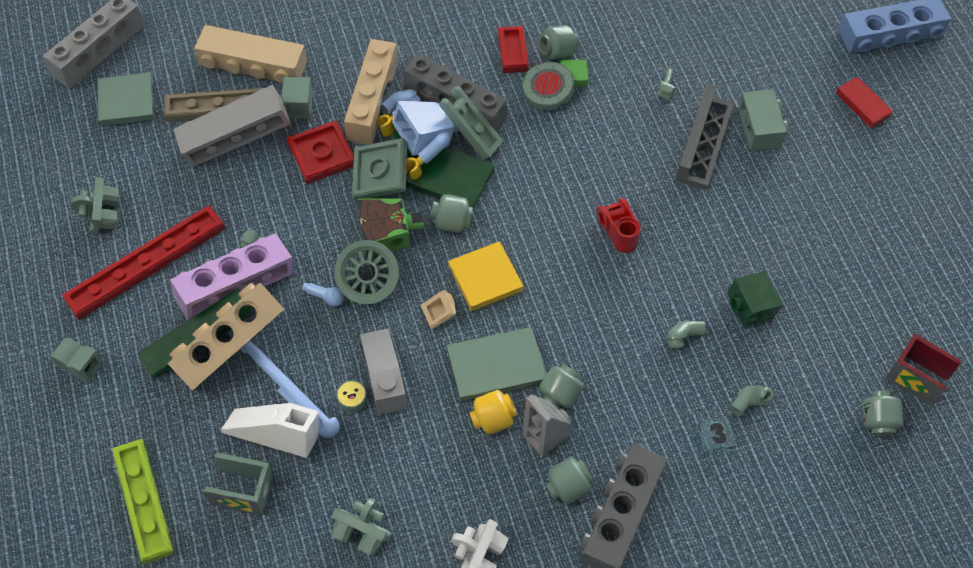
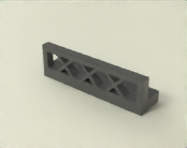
[676,83,734,190]

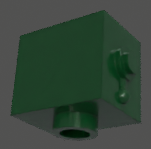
[727,271,783,327]

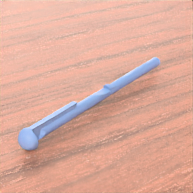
[226,329,340,438]

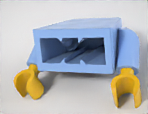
[378,100,459,180]

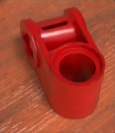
[596,198,641,253]

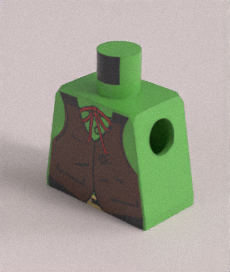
[357,199,424,259]

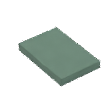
[447,327,546,402]

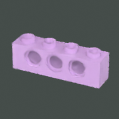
[170,233,293,320]

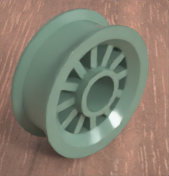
[334,240,399,304]

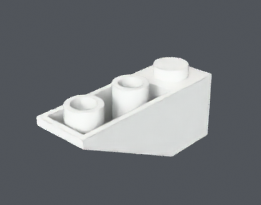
[221,403,319,458]

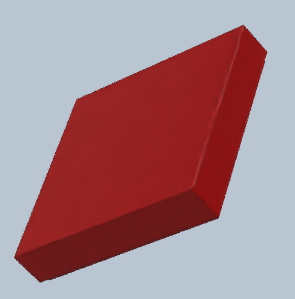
[286,120,354,184]

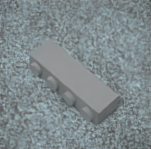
[173,85,291,168]

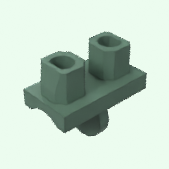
[71,177,119,235]
[331,498,393,555]

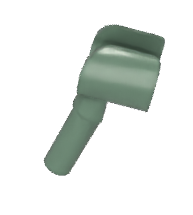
[657,68,676,101]
[240,229,282,248]

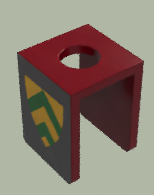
[885,333,961,406]

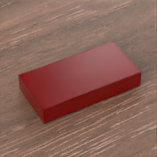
[498,26,529,73]
[836,77,893,128]

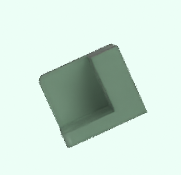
[281,77,313,119]

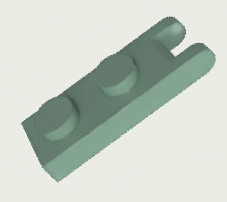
[439,86,503,160]

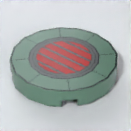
[522,62,575,110]

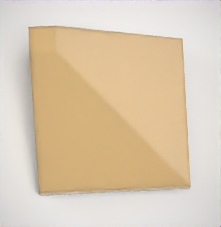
[420,290,456,330]

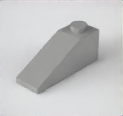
[360,328,407,415]
[523,394,572,457]

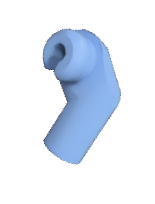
[381,89,420,115]

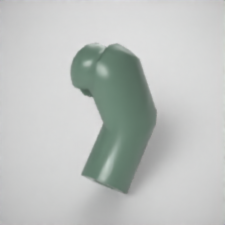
[667,321,705,348]
[729,385,774,416]

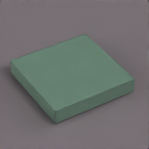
[98,72,154,126]
[352,138,407,201]

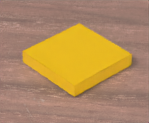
[448,241,524,311]

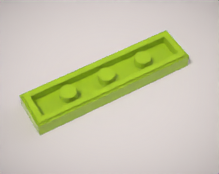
[112,439,174,565]

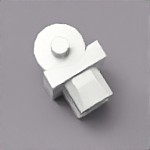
[451,519,508,568]

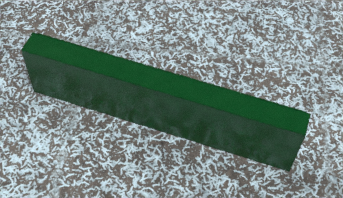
[137,288,255,379]

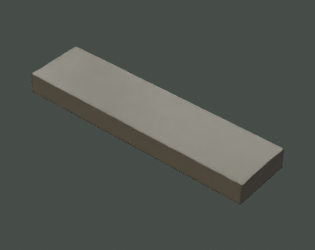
[164,88,262,122]

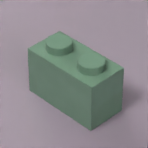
[738,89,789,151]

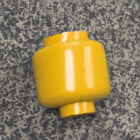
[470,390,517,435]

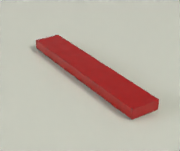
[61,205,226,320]

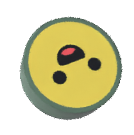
[336,380,367,412]

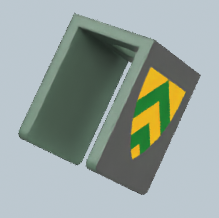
[203,453,274,516]

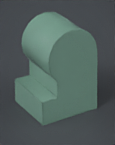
[49,338,103,384]

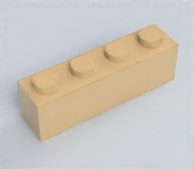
[194,25,307,84]

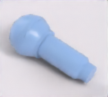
[302,283,344,307]

